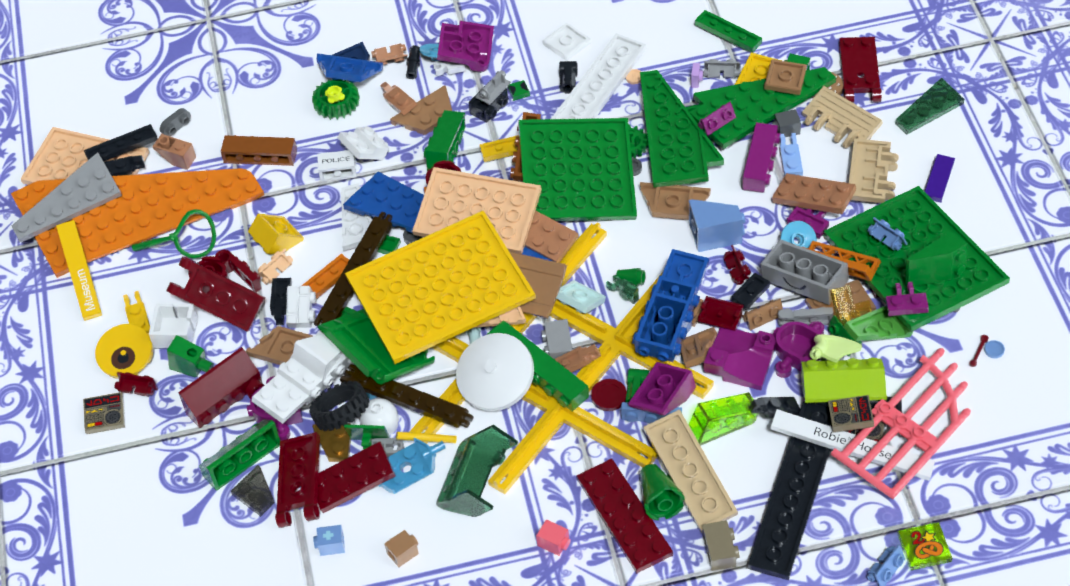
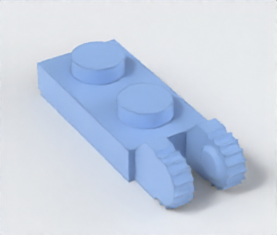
[780,133,803,176]

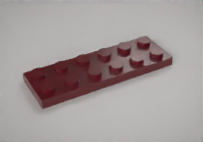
[576,458,673,574]

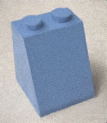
[689,199,745,252]

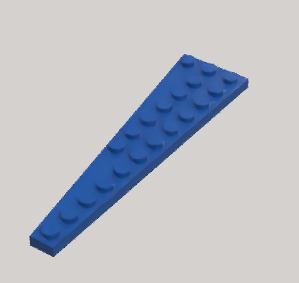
[343,171,552,261]

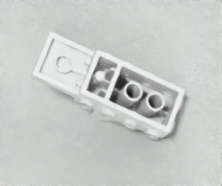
[252,330,354,424]

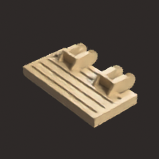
[802,86,883,148]
[849,138,899,203]

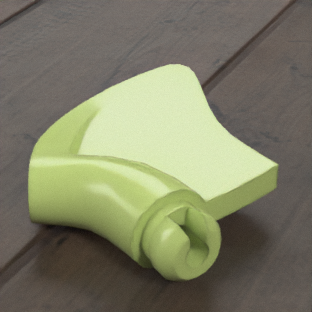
[810,334,862,363]

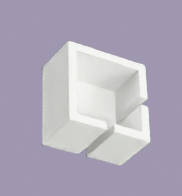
[149,303,198,348]

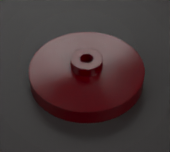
[591,379,627,411]

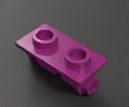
[698,102,736,136]

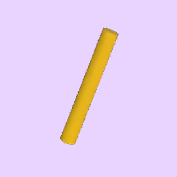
[396,432,457,444]

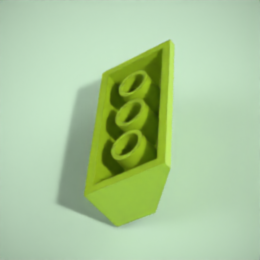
[801,357,887,403]

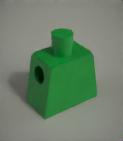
[167,335,214,378]

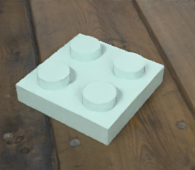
[556,280,606,314]

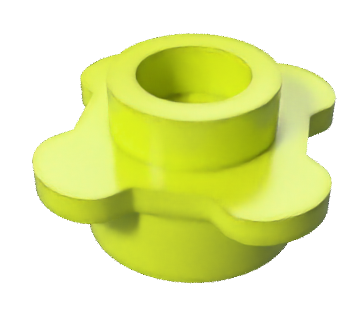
[325,86,345,103]

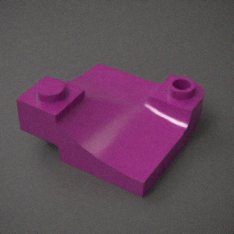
[437,21,494,72]
[704,327,776,390]

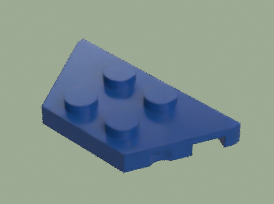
[316,53,383,83]

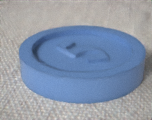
[984,340,1005,359]

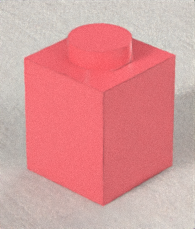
[536,519,570,556]

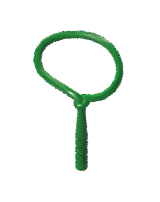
[132,209,216,259]

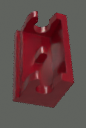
[698,296,744,331]

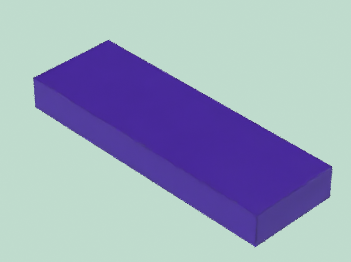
[925,154,955,203]

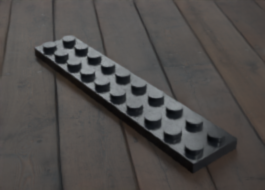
[748,399,832,580]

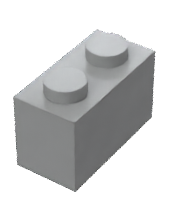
[541,319,573,359]

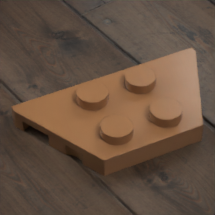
[390,85,452,135]
[640,182,711,220]
[246,326,313,365]

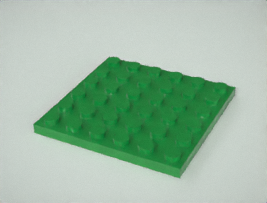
[518,118,637,221]

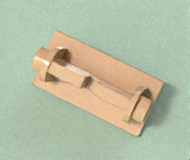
[257,249,293,285]

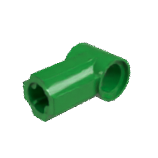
[626,368,650,403]

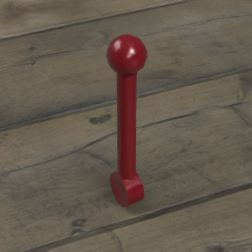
[969,334,989,367]

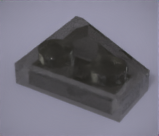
[231,465,275,517]

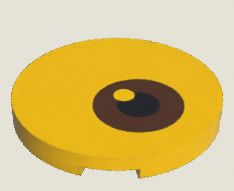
[95,324,154,379]

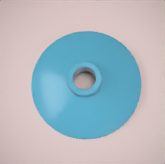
[419,44,441,61]
[780,221,817,248]

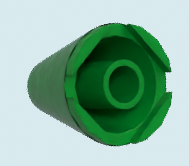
[640,464,685,520]

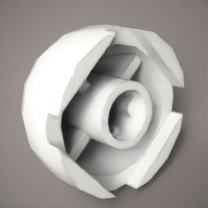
[359,398,399,436]

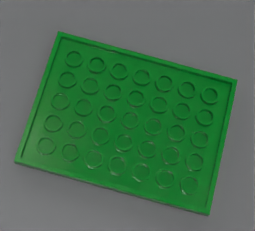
[824,186,1010,332]

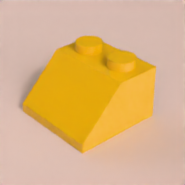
[248,213,304,255]

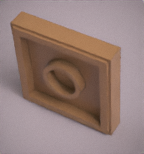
[764,59,807,95]

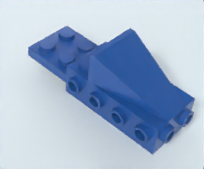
[632,249,709,362]

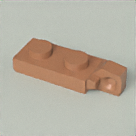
[380,81,417,116]
[555,344,601,373]

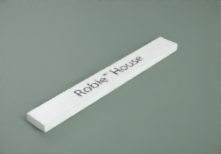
[770,409,935,481]

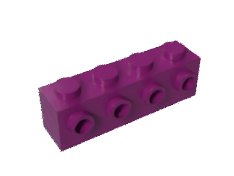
[743,122,781,193]

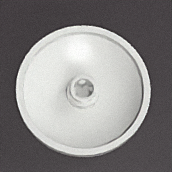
[456,333,534,411]

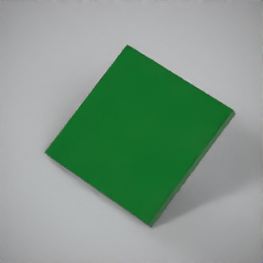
[344,425,390,449]

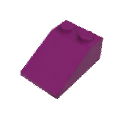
[628,362,696,415]

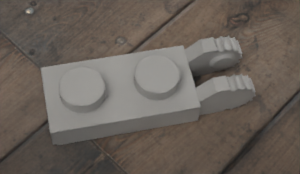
[778,307,833,327]

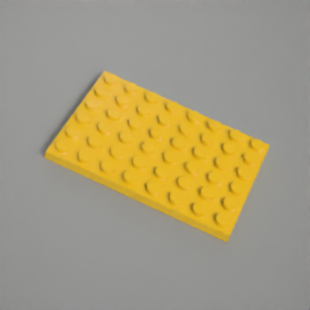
[345,210,536,364]

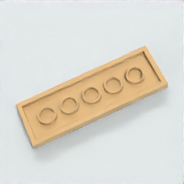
[643,409,738,533]

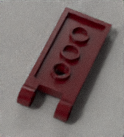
[839,37,882,103]
[166,256,266,332]
[275,432,320,528]

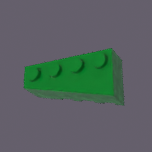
[424,110,466,171]

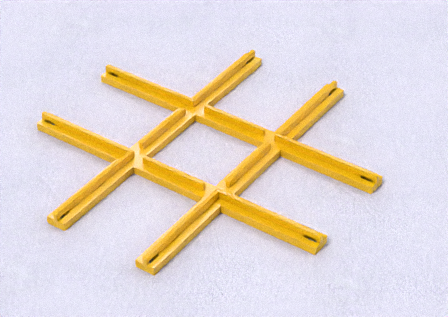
[409,222,714,495]

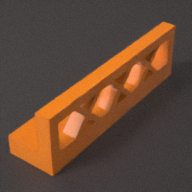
[803,241,881,281]

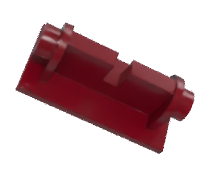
[724,245,752,285]
[114,372,158,397]

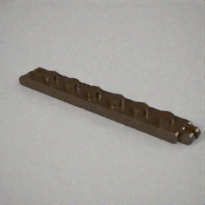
[314,212,393,327]
[339,364,474,428]

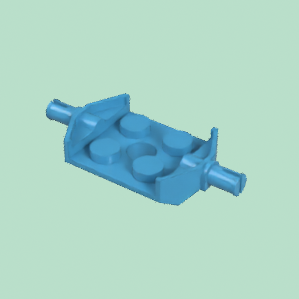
[378,438,446,494]

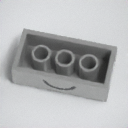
[760,239,849,305]

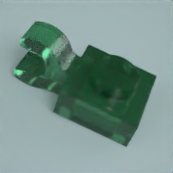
[606,275,639,304]

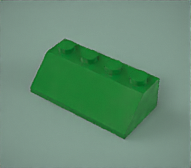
[199,419,280,491]

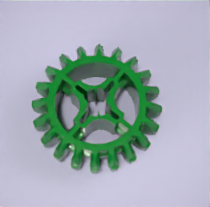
[312,79,360,120]

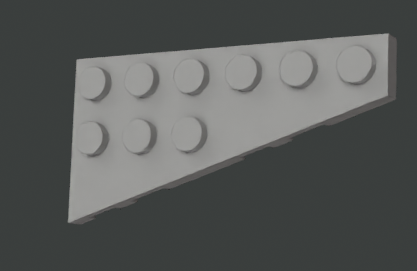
[11,152,122,243]

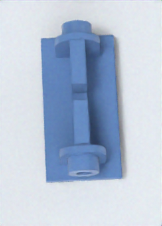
[868,217,907,251]
[867,544,905,586]

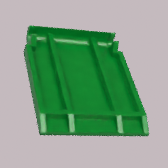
[317,309,435,384]

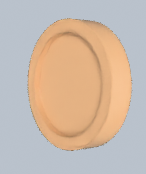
[626,69,641,84]

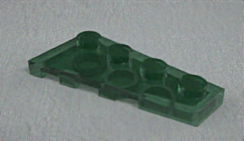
[895,78,965,135]

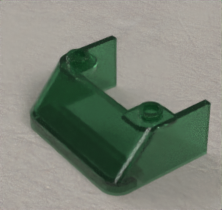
[436,424,519,517]

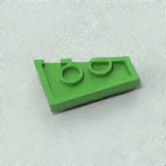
[843,305,913,341]

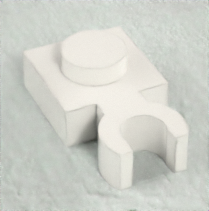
[433,61,466,76]

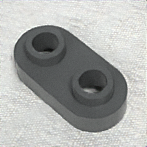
[159,108,191,136]

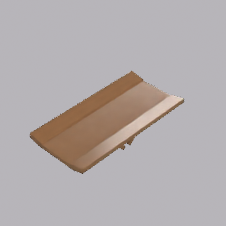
[510,252,567,319]

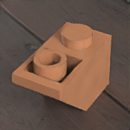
[152,134,196,170]

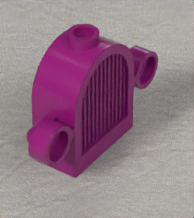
[773,321,824,378]
[247,376,303,441]

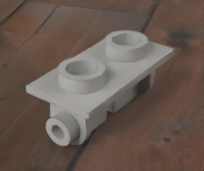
[704,59,740,78]
[476,70,511,105]

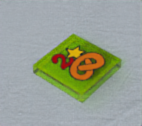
[898,522,953,570]

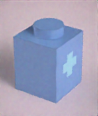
[313,525,345,556]

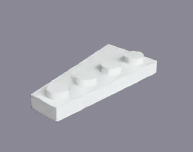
[341,183,372,251]

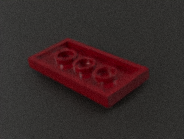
[318,441,396,514]

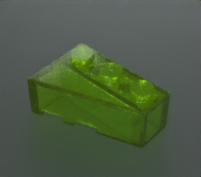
[688,392,759,446]

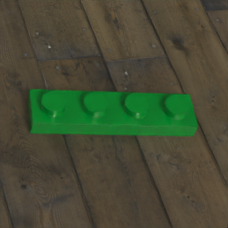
[695,10,763,53]

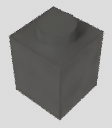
[772,109,801,138]

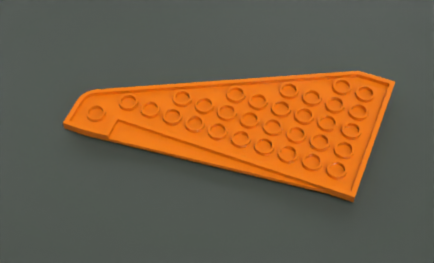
[11,168,264,278]

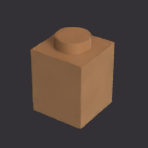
[384,530,419,568]

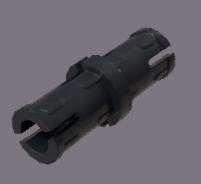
[406,45,420,79]

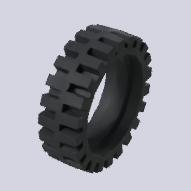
[309,381,370,431]

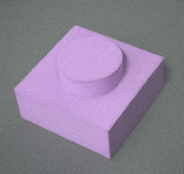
[691,63,703,88]

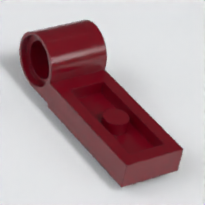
[215,249,262,293]

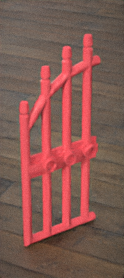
[830,348,971,500]

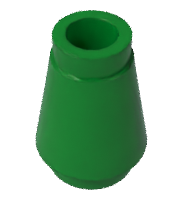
[616,268,646,287]

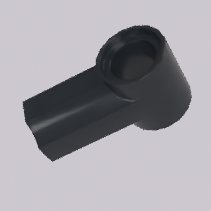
[559,61,578,94]

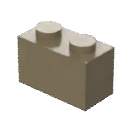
[702,520,740,571]

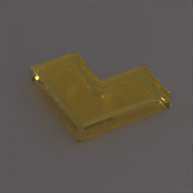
[830,285,872,326]

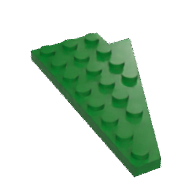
[689,67,836,149]
[640,70,724,188]

